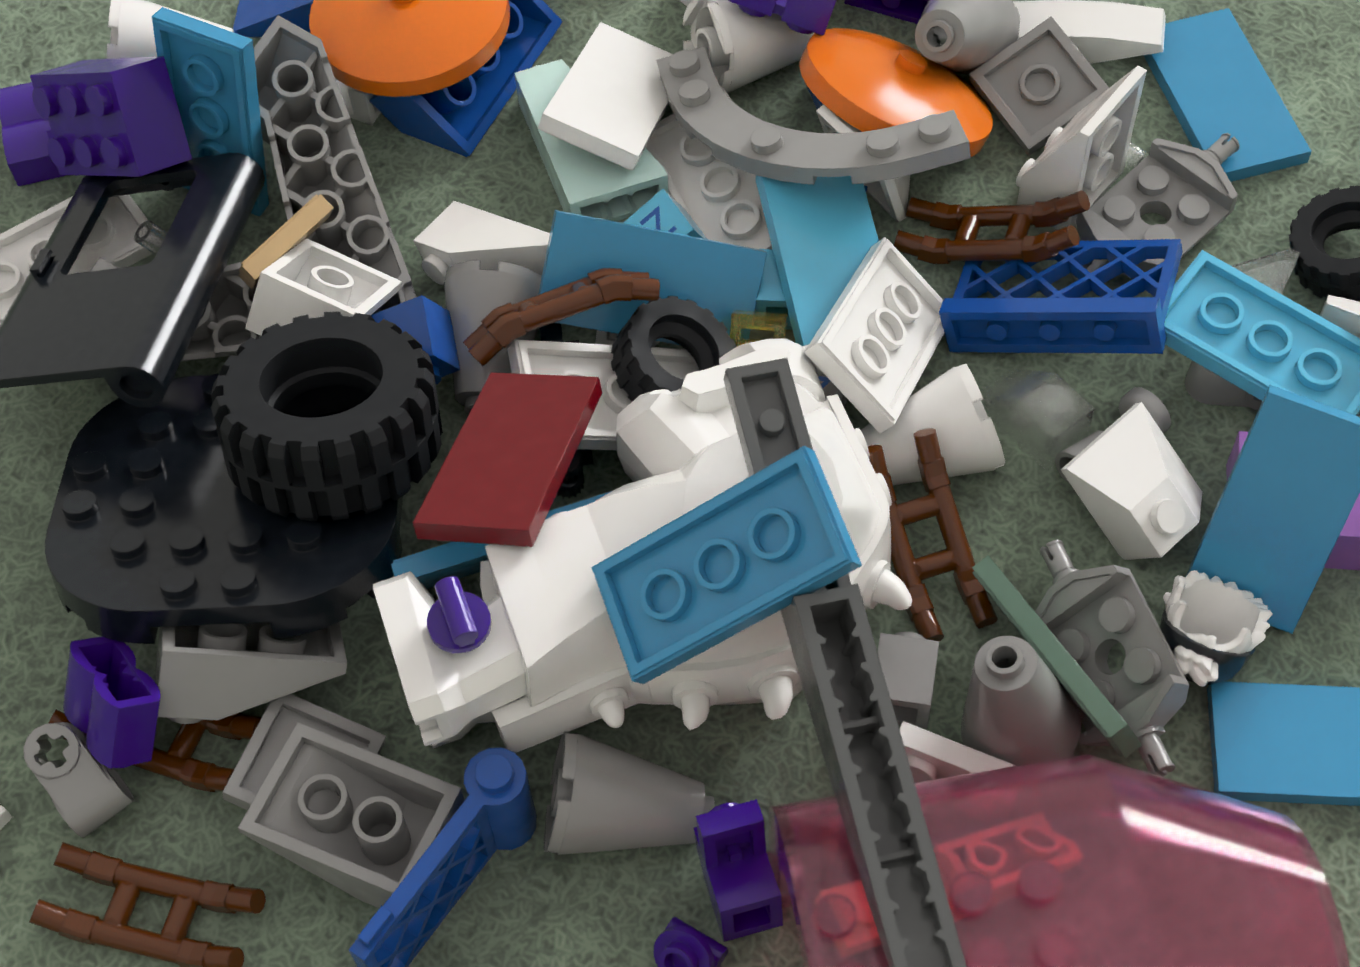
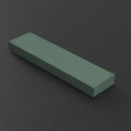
[972,555,1142,759]

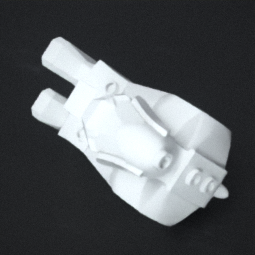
[373,338,912,753]

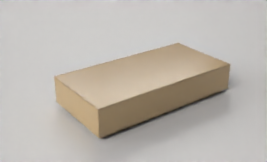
[239,194,334,289]

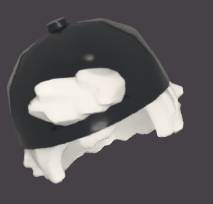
[1160,570,1273,686]

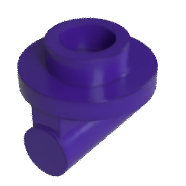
[427,576,491,653]
[653,917,729,967]

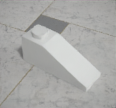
[413,201,550,285]

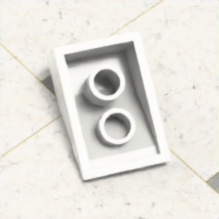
[1016,66,1147,230]

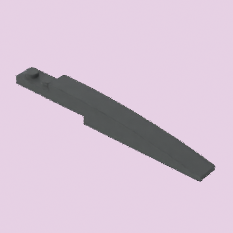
[723,358,967,967]

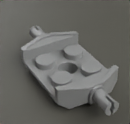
[1072,133,1240,281]
[1035,540,1189,779]

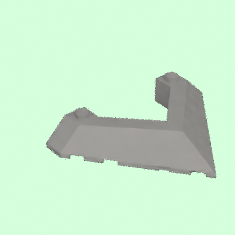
[90,15,417,361]

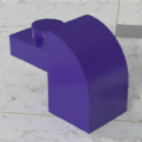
[693,799,783,942]

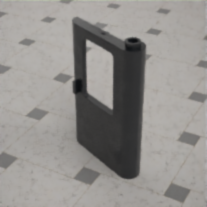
[0,153,265,408]

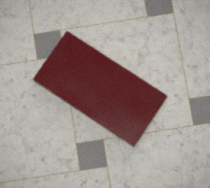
[412,372,602,547]

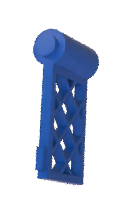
[349,748,537,967]

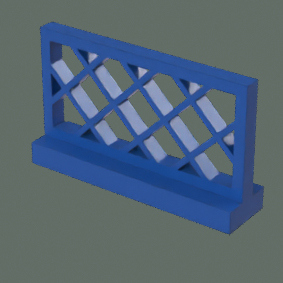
[939,239,1183,354]

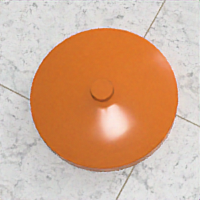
[309,0,510,97]
[799,28,993,157]

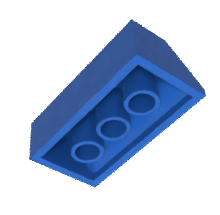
[369,0,563,157]

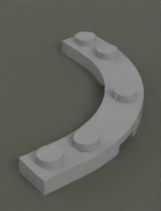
[656,47,971,185]

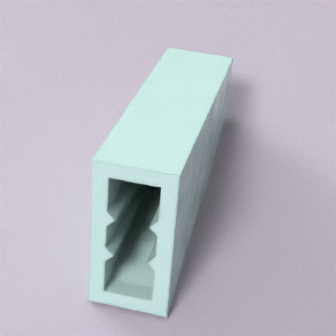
[514,59,669,222]

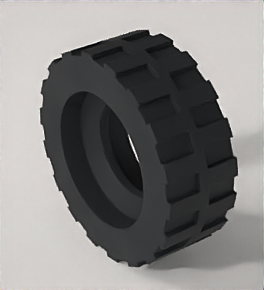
[1289,186,1360,302]
[611,296,736,401]

